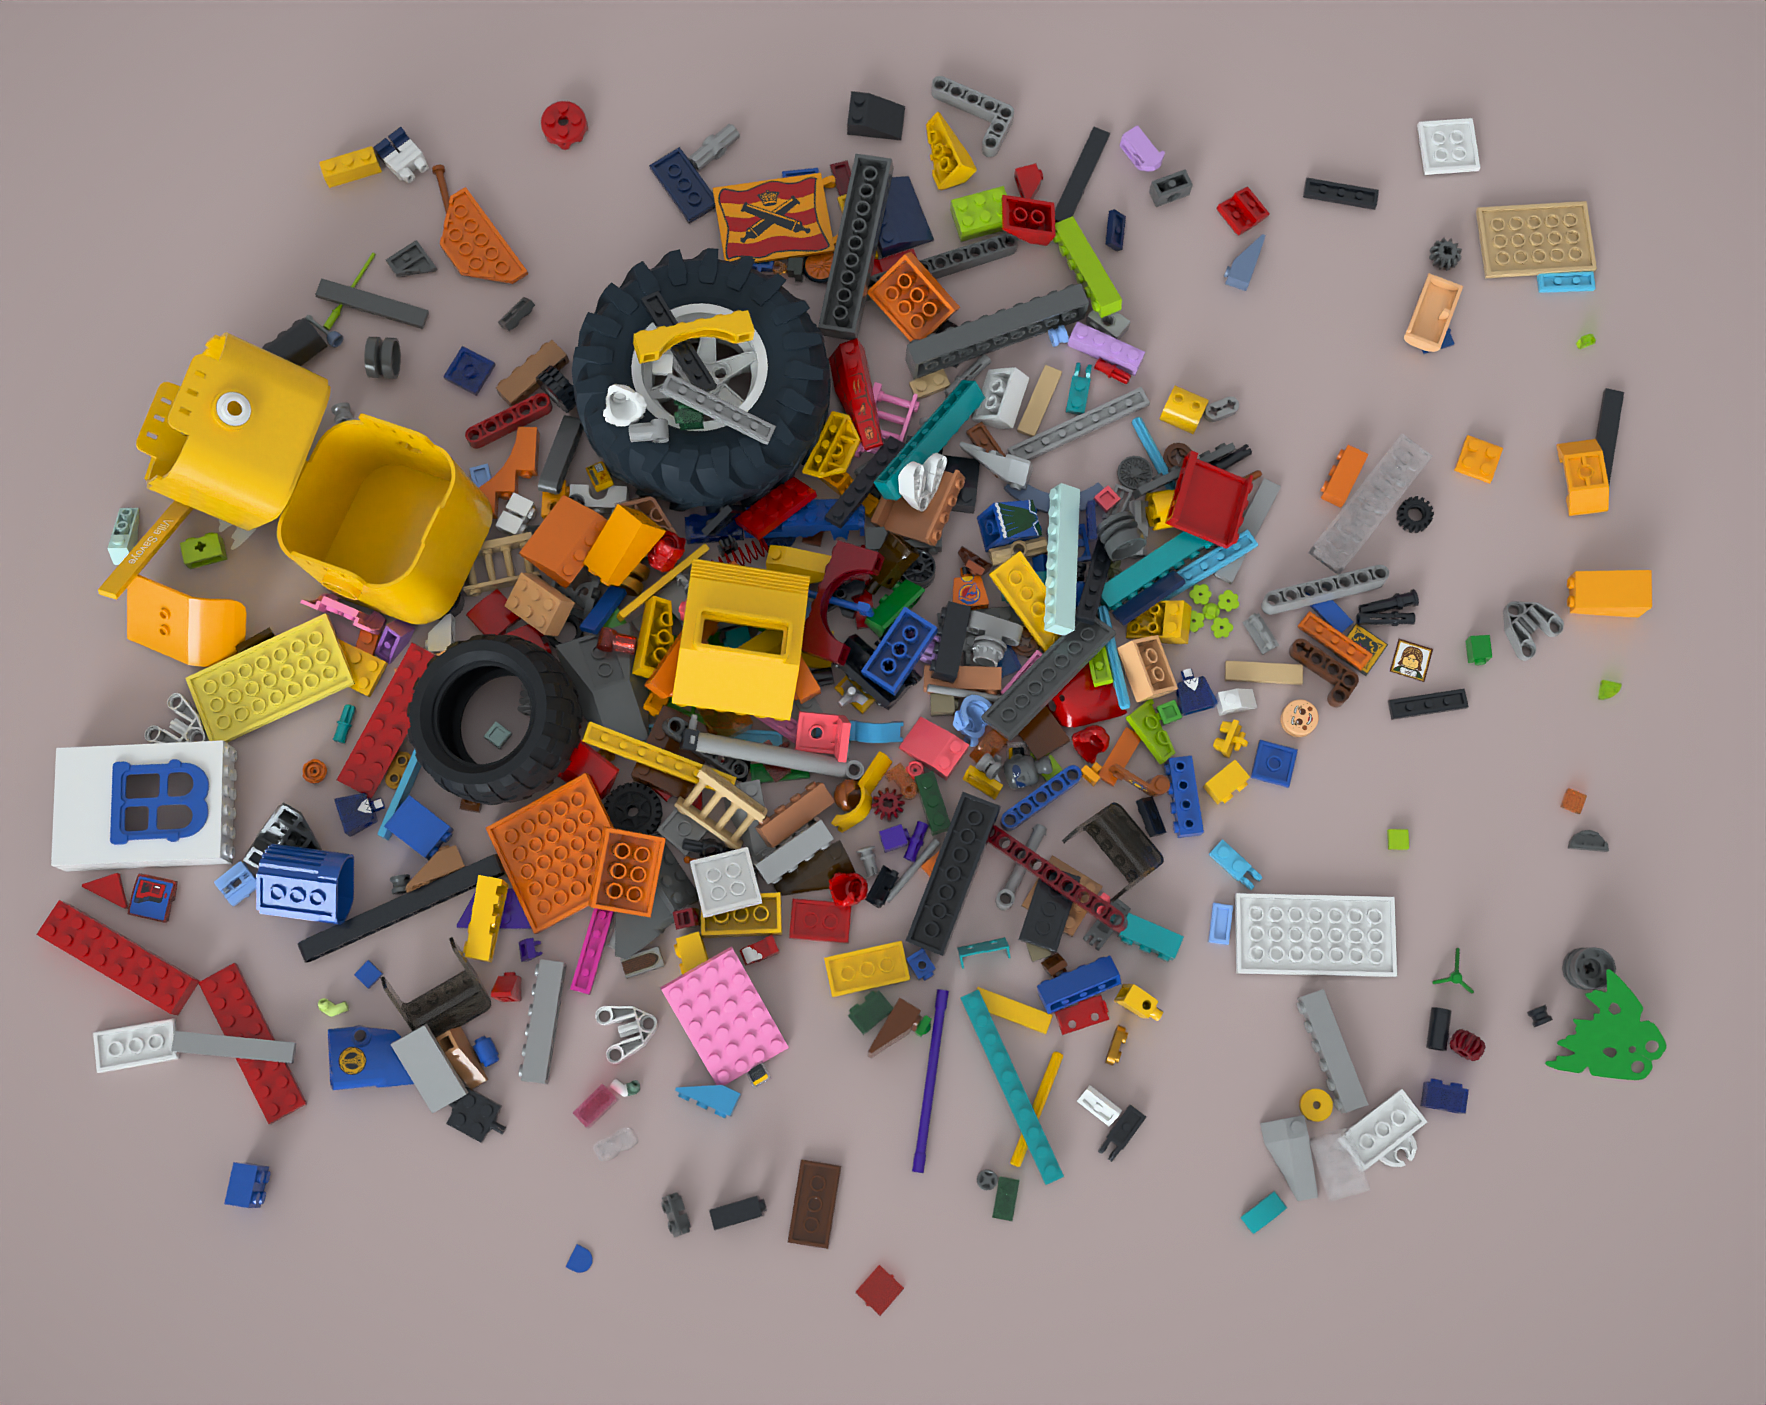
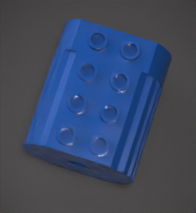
[256,844,354,925]

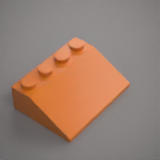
[867,252,961,342]
[518,495,608,589]
[588,826,666,918]

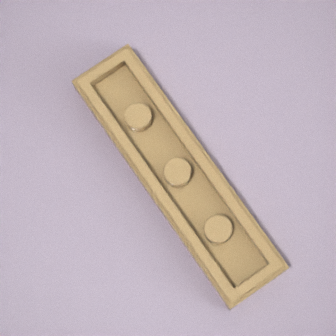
[1017,365,1063,437]
[1225,661,1303,685]

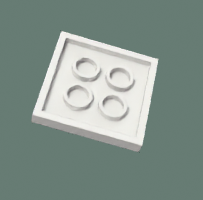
[1417,118,1480,175]
[690,847,762,918]

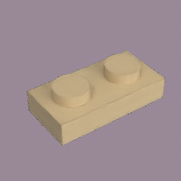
[909,369,951,401]

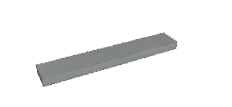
[660,373,776,445]
[1214,478,1281,584]
[171,1031,297,1063]

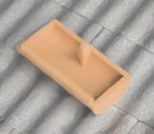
[1404,273,1463,352]

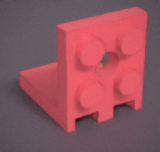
[794,711,851,763]

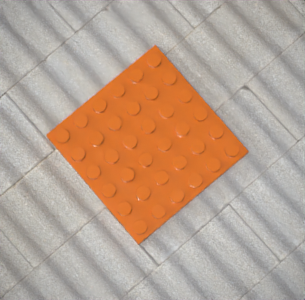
[486,773,614,934]

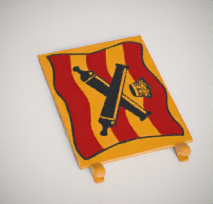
[713,173,838,263]

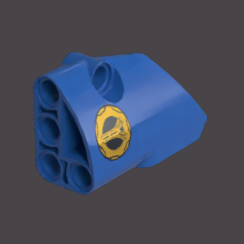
[328,1025,414,1090]

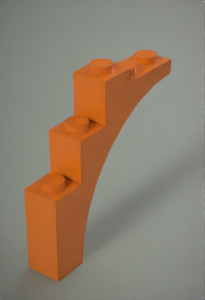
[478,427,540,519]

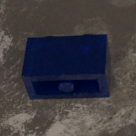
[1420,1079,1469,1114]

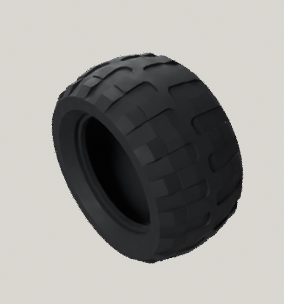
[407,634,583,805]

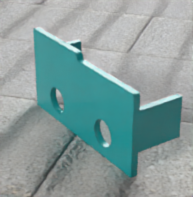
[957,937,1011,969]

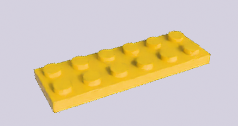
[989,551,1061,652]

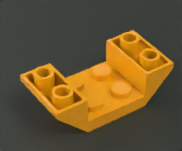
[1557,439,1609,516]

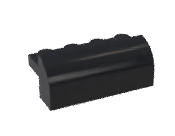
[262,318,328,366]
[833,634,912,710]

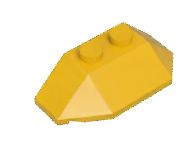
[802,411,861,478]

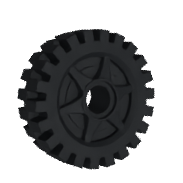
[604,782,663,835]

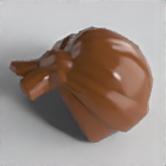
[834,775,863,812]

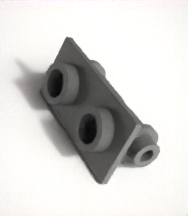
[661,1192,691,1237]

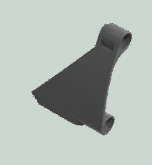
[615,891,674,959]

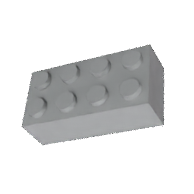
[751,816,834,885]

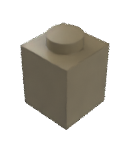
[930,693,958,716]

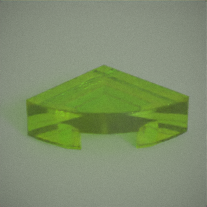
[1576,334,1596,349]
[1598,680,1622,700]

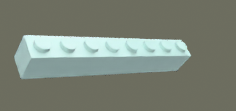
[1044,483,1080,636]

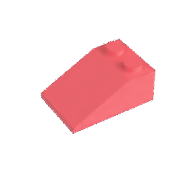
[899,717,969,781]

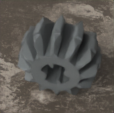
[1429,238,1462,270]

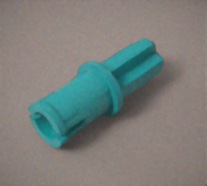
[332,704,356,744]

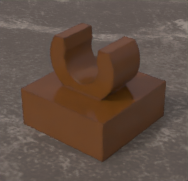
[460,798,482,813]
[1041,952,1068,978]

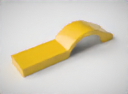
[831,751,892,833]

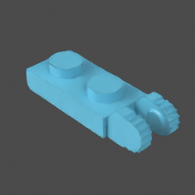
[1209,839,1262,890]

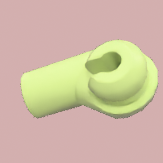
[318,998,349,1017]

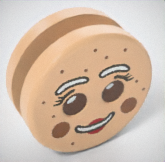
[1280,699,1319,737]

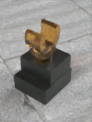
[773,257,804,282]

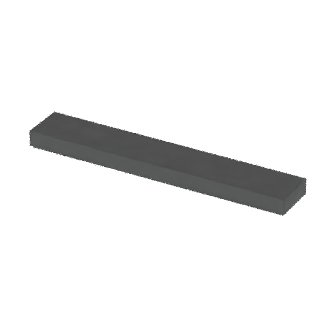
[315,278,429,329]

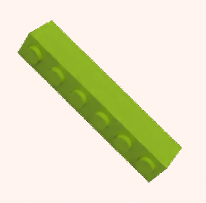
[1053,216,1122,318]

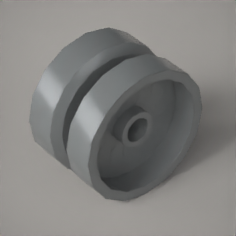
[364,337,401,379]

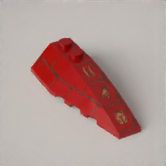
[829,338,884,450]

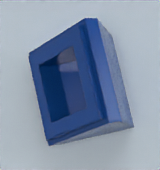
[1032,554,1047,572]

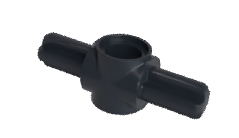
[682,838,735,857]

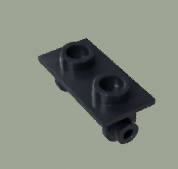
[865,865,899,908]

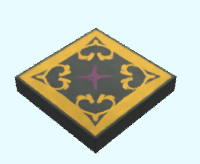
[1334,623,1388,676]

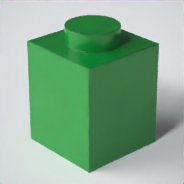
[1465,635,1492,665]

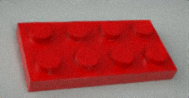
[735,476,817,540]

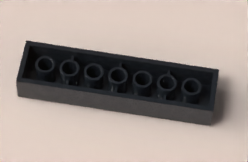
[906,792,1001,956]

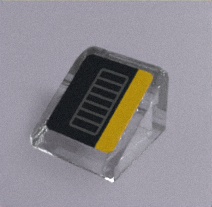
[1005,742,1026,760]
[746,1060,772,1089]

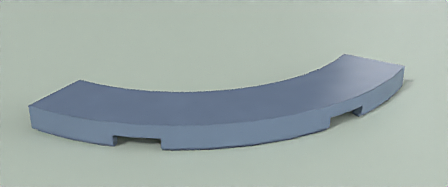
[1004,482,1104,513]

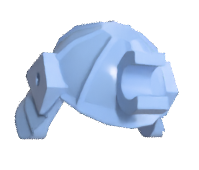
[953,695,992,747]

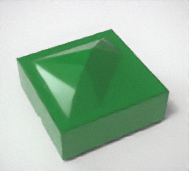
[915,1015,932,1037]

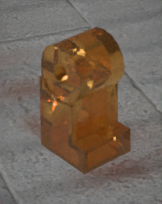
[884,762,918,800]

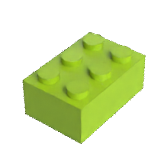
[950,186,1007,242]

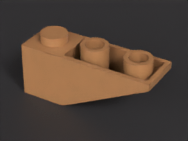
[436,1026,488,1089]

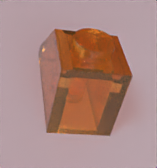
[969,729,1010,763]

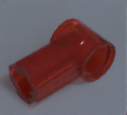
[596,627,638,654]

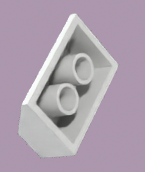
[972,367,1029,429]

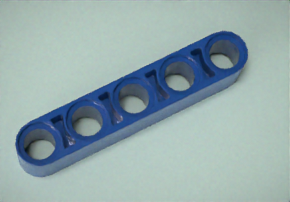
[1000,765,1082,831]

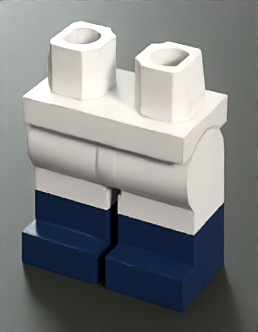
[373,127,429,183]

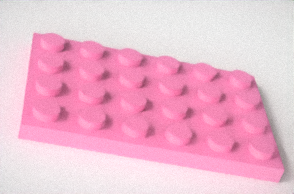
[660,946,789,1086]

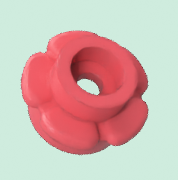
[905,761,925,780]

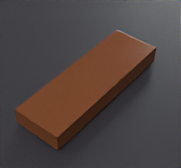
[966,422,1006,478]

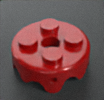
[541,101,588,150]

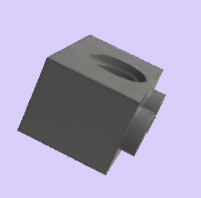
[1149,169,1193,207]

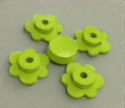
[1189,584,1239,638]

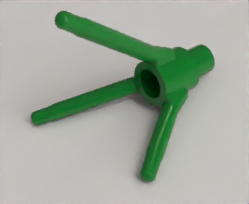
[1432,948,1474,994]

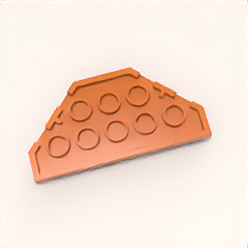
[440,187,528,284]

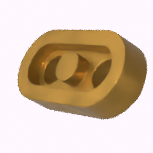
[385,751,411,790]
[1105,1025,1128,1066]

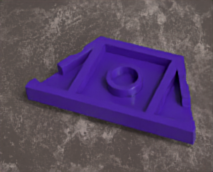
[457,889,532,929]

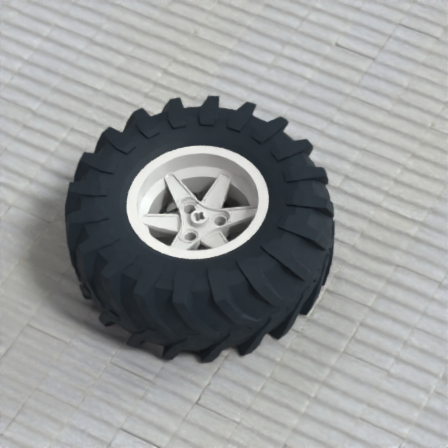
[572,248,831,514]

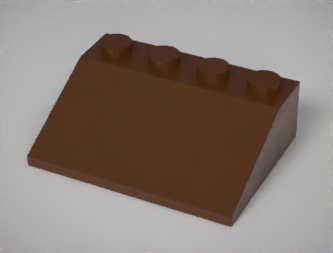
[631,705,719,799]
[868,998,922,1058]

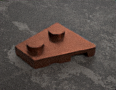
[958,546,992,576]

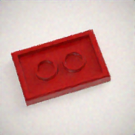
[789,898,852,943]

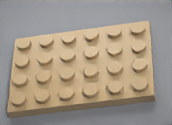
[1476,201,1597,278]

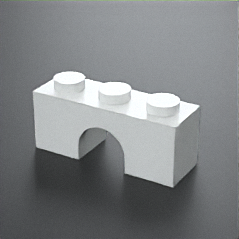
[569,484,629,515]

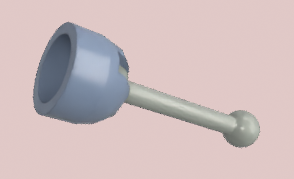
[306,315,343,348]

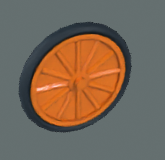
[803,252,834,283]

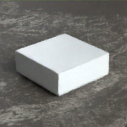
[652,354,674,376]

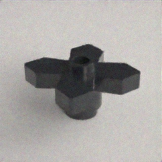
[827,579,866,619]

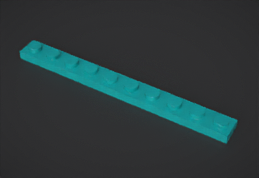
[960,989,1064,1185]

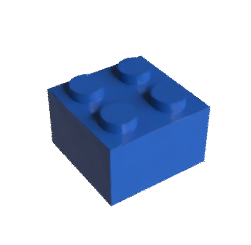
[224,1162,270,1208]

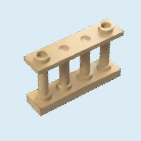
[463,532,542,597]
[674,764,768,850]

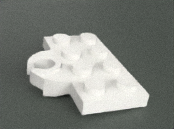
[1337,1089,1427,1171]

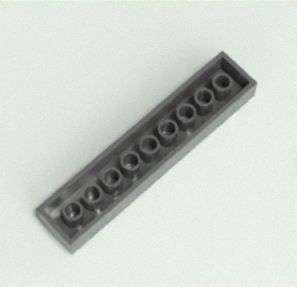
[818,153,894,340]
[905,283,1089,379]

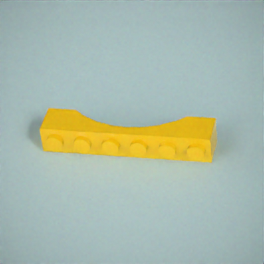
[633,310,755,364]

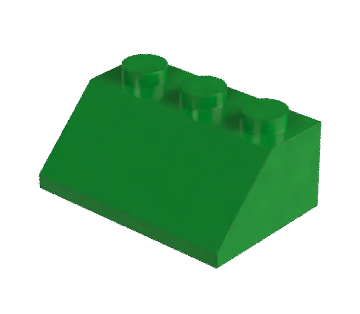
[864,580,925,638]

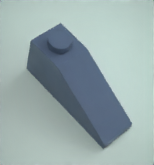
[1224,234,1266,291]

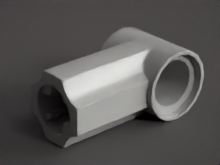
[629,418,669,443]

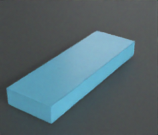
[1537,271,1596,293]

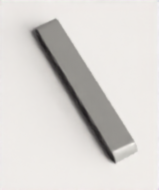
[1261,565,1389,615]

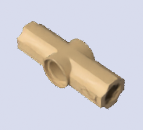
[989,537,1048,566]

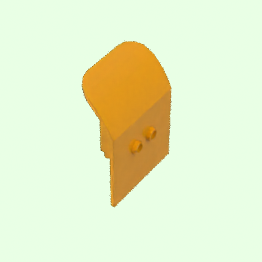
[127,574,246,667]

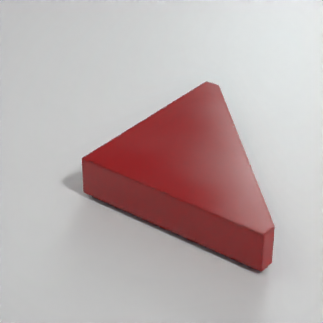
[82,873,128,909]

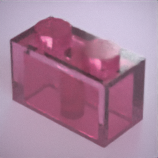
[573,1084,619,1128]

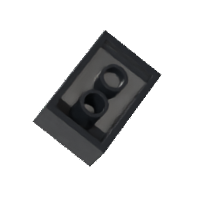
[847,91,905,141]
[944,455,980,514]

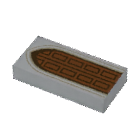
[620,947,665,979]

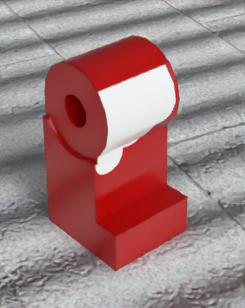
[739,935,780,966]

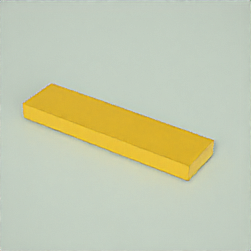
[977,987,1053,1034]

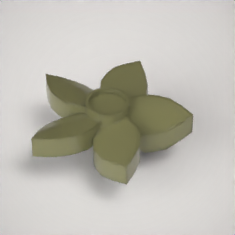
[1108,560,1122,580]

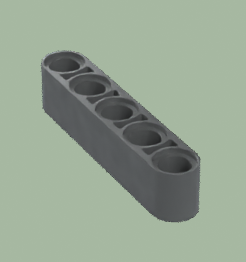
[538,415,584,495]
[662,717,748,779]

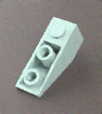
[107,508,139,565]

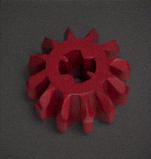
[872,788,905,821]
[1449,1029,1486,1061]

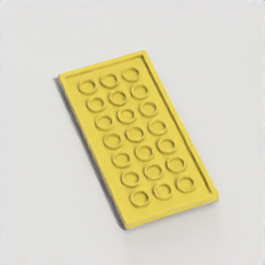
[185,613,356,743]

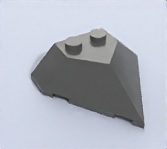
[243,802,322,869]

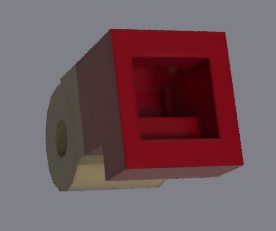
[673,908,701,930]

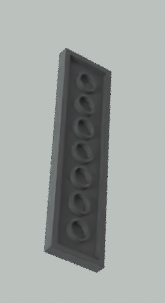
[981,617,1116,741]

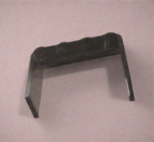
[1062,803,1164,902]
[381,937,491,1038]

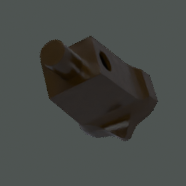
[866,531,920,595]

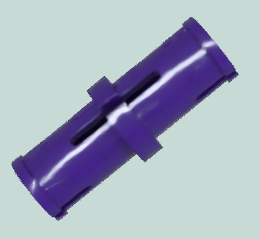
[903,821,929,862]

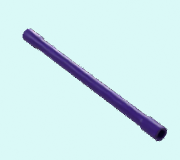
[912,989,949,1173]

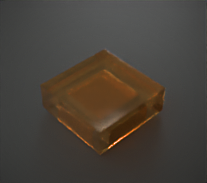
[1560,788,1587,814]

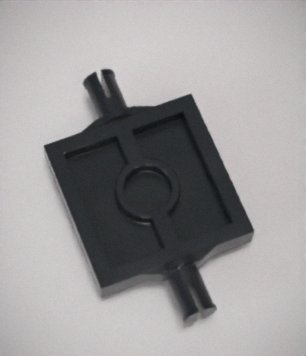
[446,1087,507,1143]

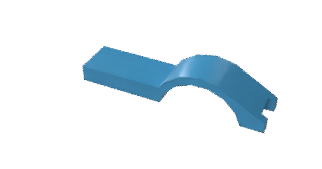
[815,720,904,743]

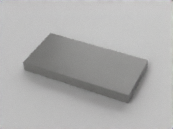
[390,1023,468,1113]

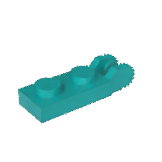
[1066,362,1092,415]

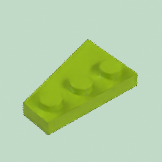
[1126,699,1175,765]

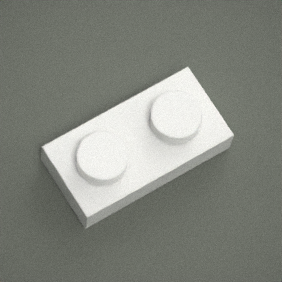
[1077,1085,1122,1126]

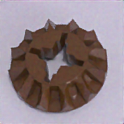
[1163,443,1191,469]
[1011,627,1040,657]

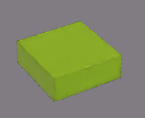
[1387,829,1409,850]

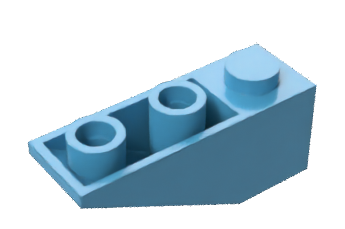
[675,1085,741,1118]

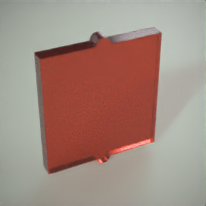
[855,1265,904,1316]

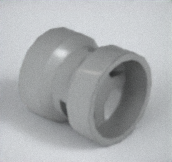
[975,753,1003,780]

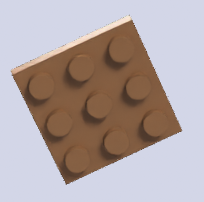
[1021,855,1103,937]

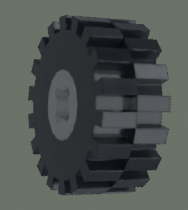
[536,365,576,413]

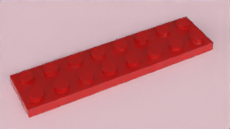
[337,642,438,798]
[198,963,307,1124]

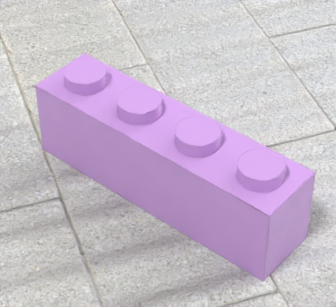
[1068,321,1145,376]

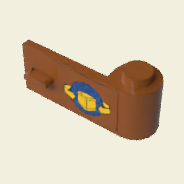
[1108,763,1170,797]

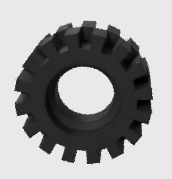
[1396,496,1434,533]

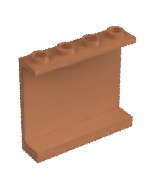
[870,470,965,546]

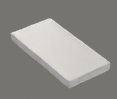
[93,1018,180,1073]

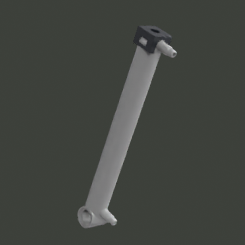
[679,714,864,780]

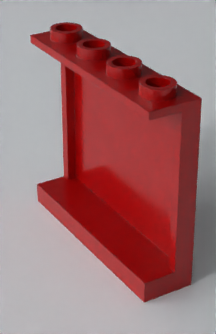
[1165,450,1253,549]

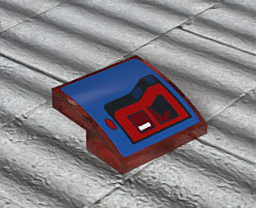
[128,873,178,923]

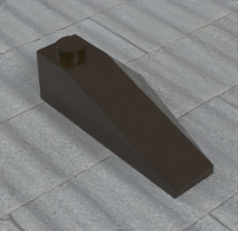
[773,840,856,896]

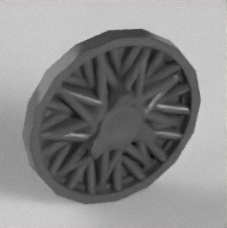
[1117,456,1153,490]

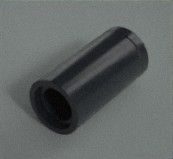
[1426,1007,1452,1051]

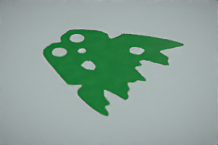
[1545,969,1666,1080]

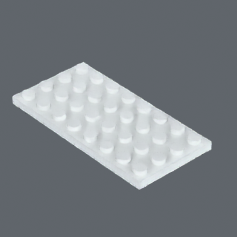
[1235,893,1397,977]

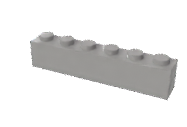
[519,959,567,1084]
[1297,989,1368,1114]

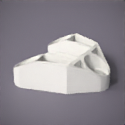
[898,453,947,512]
[144,693,208,744]
[595,1006,658,1064]

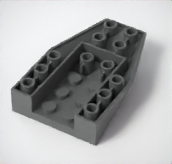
[555,622,649,742]

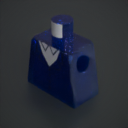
[1176,668,1218,717]
[334,793,385,837]

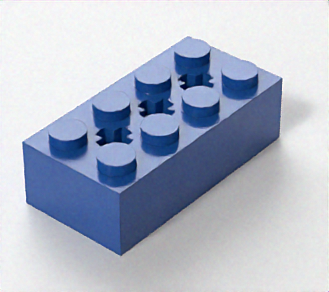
[861,607,938,696]

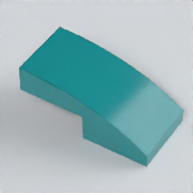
[1240,1191,1287,1234]

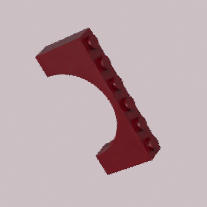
[801,540,885,666]

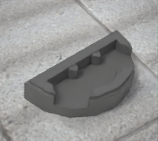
[1568,830,1609,852]

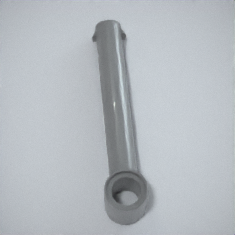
[995,824,1047,910]

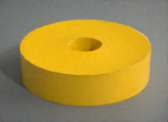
[1299,1089,1333,1122]

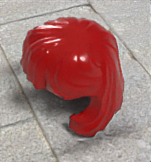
[1072,725,1110,764]
[829,872,868,907]

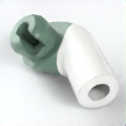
[610,1079,640,1097]

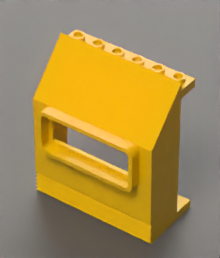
[672,558,810,721]

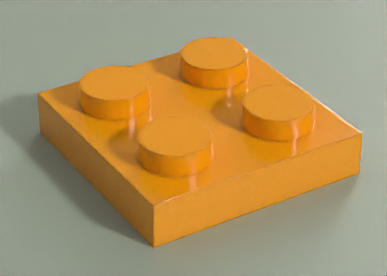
[1454,435,1503,483]

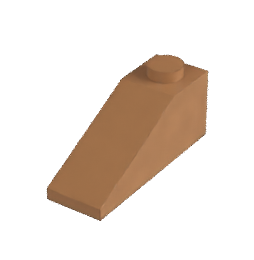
[405,845,465,893]

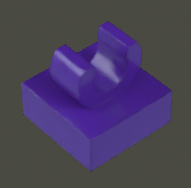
[518,938,543,962]

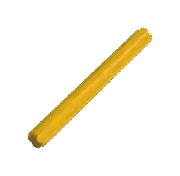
[1010,1051,1063,1167]

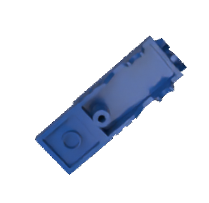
[744,499,865,541]

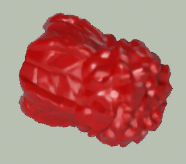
[648,530,686,572]

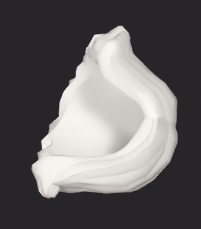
[603,384,647,426]

